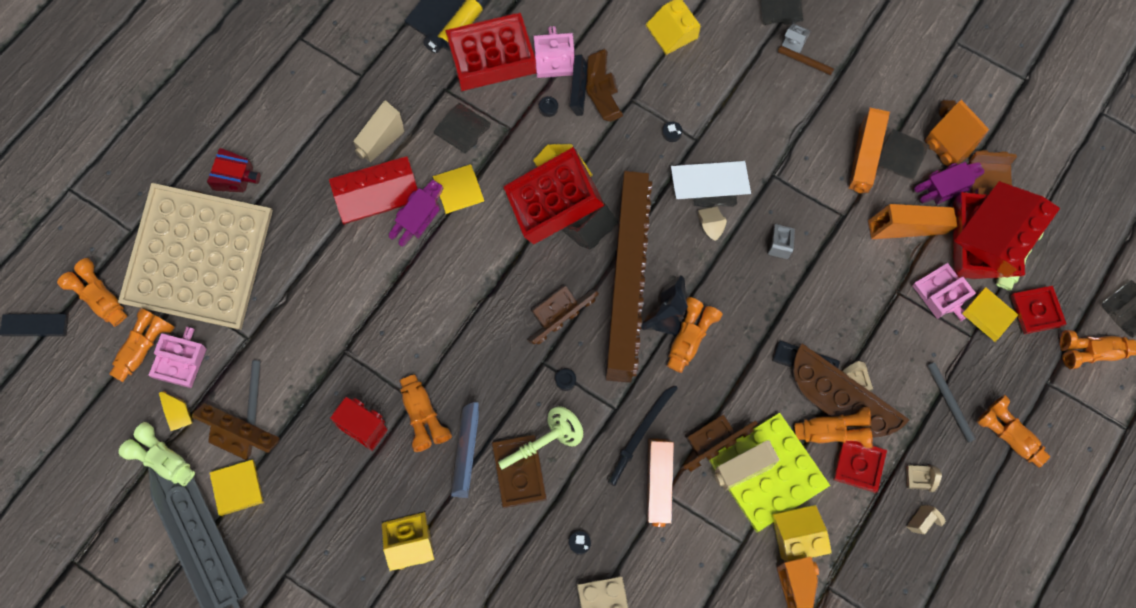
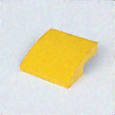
[433,164,484,214]

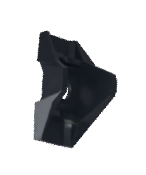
[641,275,688,336]

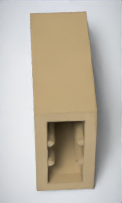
[354,100,405,162]
[714,440,779,491]

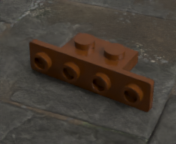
[527,286,599,345]
[192,403,280,460]
[681,415,758,472]

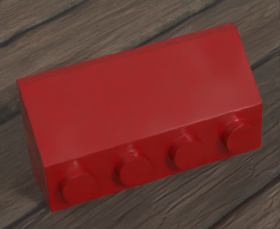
[329,156,418,224]

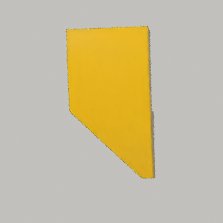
[159,391,193,431]

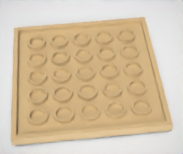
[118,183,273,330]

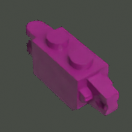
[914,162,985,205]
[389,180,444,247]

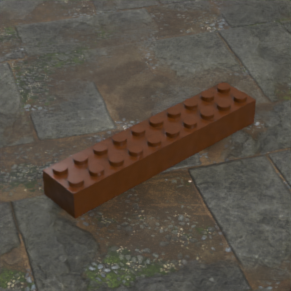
[606,171,652,383]

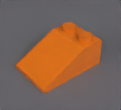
[925,100,989,167]
[777,557,819,608]

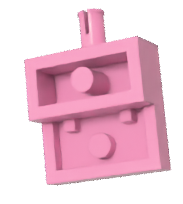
[534,26,575,78]
[913,263,976,321]
[148,327,206,388]

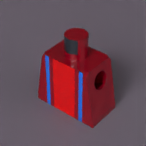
[207,148,261,192]

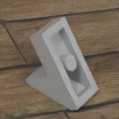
[782,23,811,53]
[768,224,795,259]

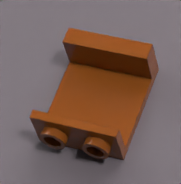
[970,150,1017,195]

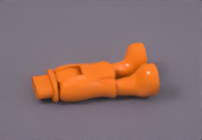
[57,258,127,327]
[666,297,723,373]
[109,308,175,382]
[1060,330,1136,369]
[400,375,452,452]
[977,394,1051,468]
[795,407,873,448]

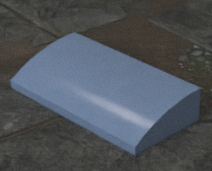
[451,402,479,498]

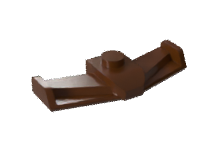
[586,48,624,122]

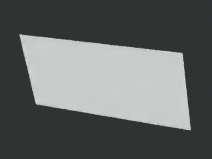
[671,161,751,199]

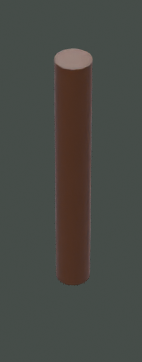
[778,45,834,75]

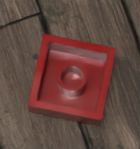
[330,397,388,452]

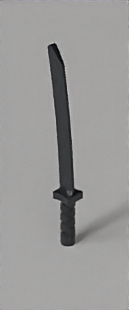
[608,386,678,486]

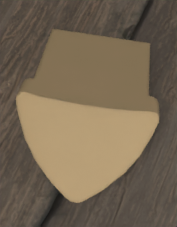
[698,207,727,241]
[842,361,873,391]
[906,465,942,492]
[906,505,946,534]

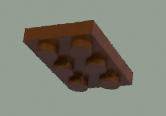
[492,435,547,508]

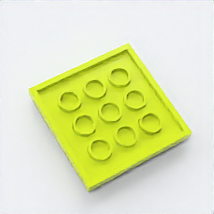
[709,413,830,533]

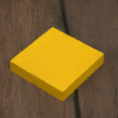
[962,287,1018,342]
[210,460,264,516]

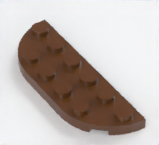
[793,343,910,438]

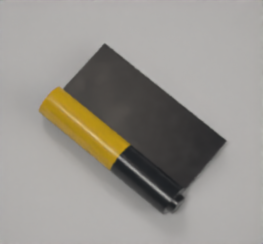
[404,0,491,51]

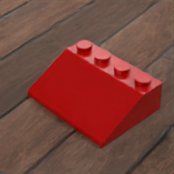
[445,12,537,91]
[504,147,604,244]
[954,181,1060,278]
[953,192,1025,279]

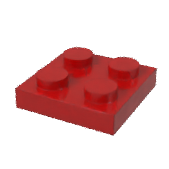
[1011,286,1067,335]
[833,441,887,493]

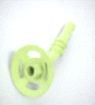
[498,406,583,469]

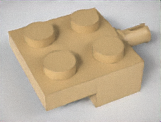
[577,577,628,608]

